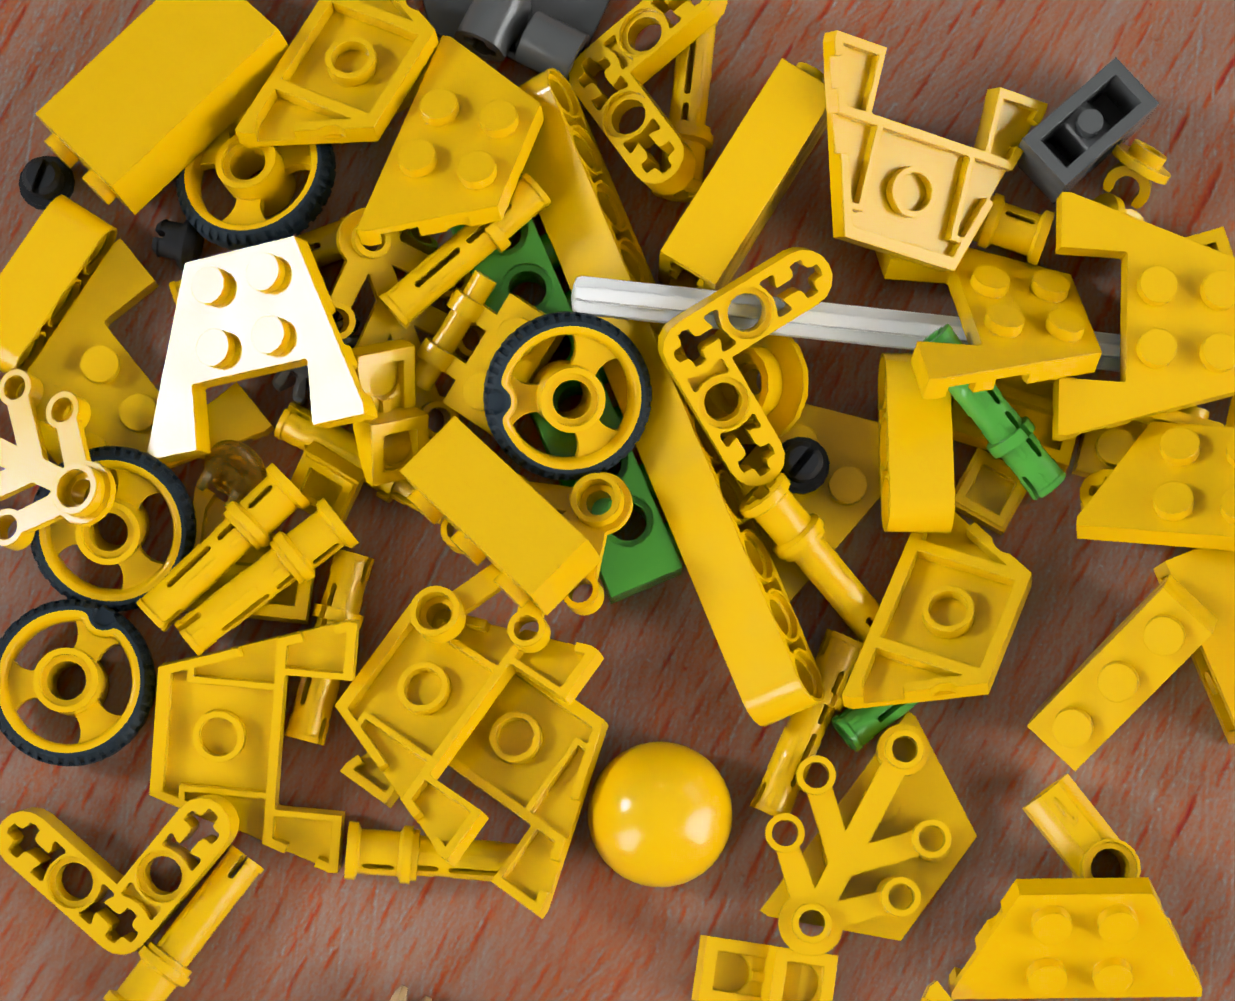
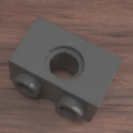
[1017,57,1159,204]

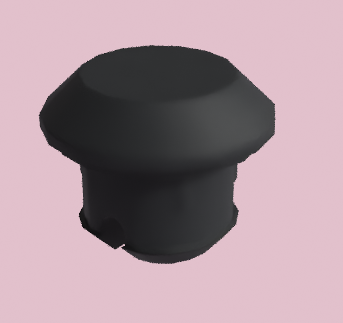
[19,156,75,210]
[152,219,204,271]
[780,437,830,494]

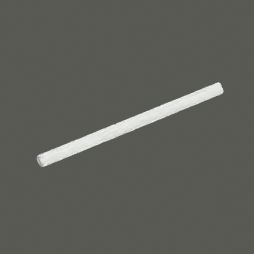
[571,276,1120,372]

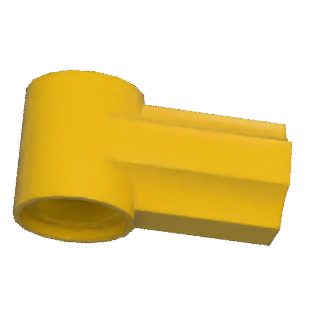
[1022,774,1141,878]

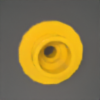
[700,329,809,444]

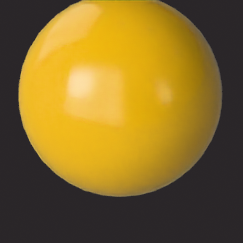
[587,741,732,887]

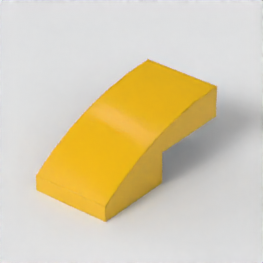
[352,338,429,487]
[691,935,839,1001]

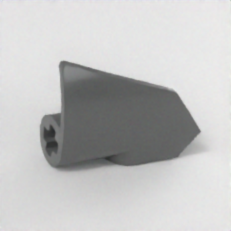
[423,0,610,82]

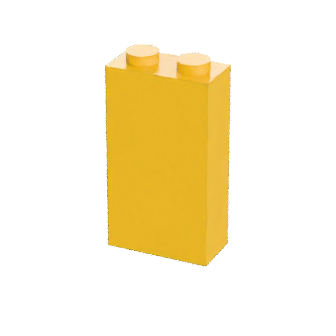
[35,0,289,215]
[658,58,827,290]

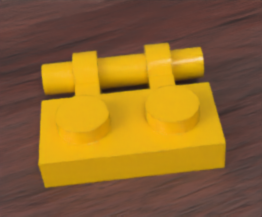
[415,270,565,437]

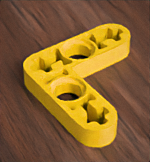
[569,0,728,196]
[658,247,833,486]
[0,794,239,955]

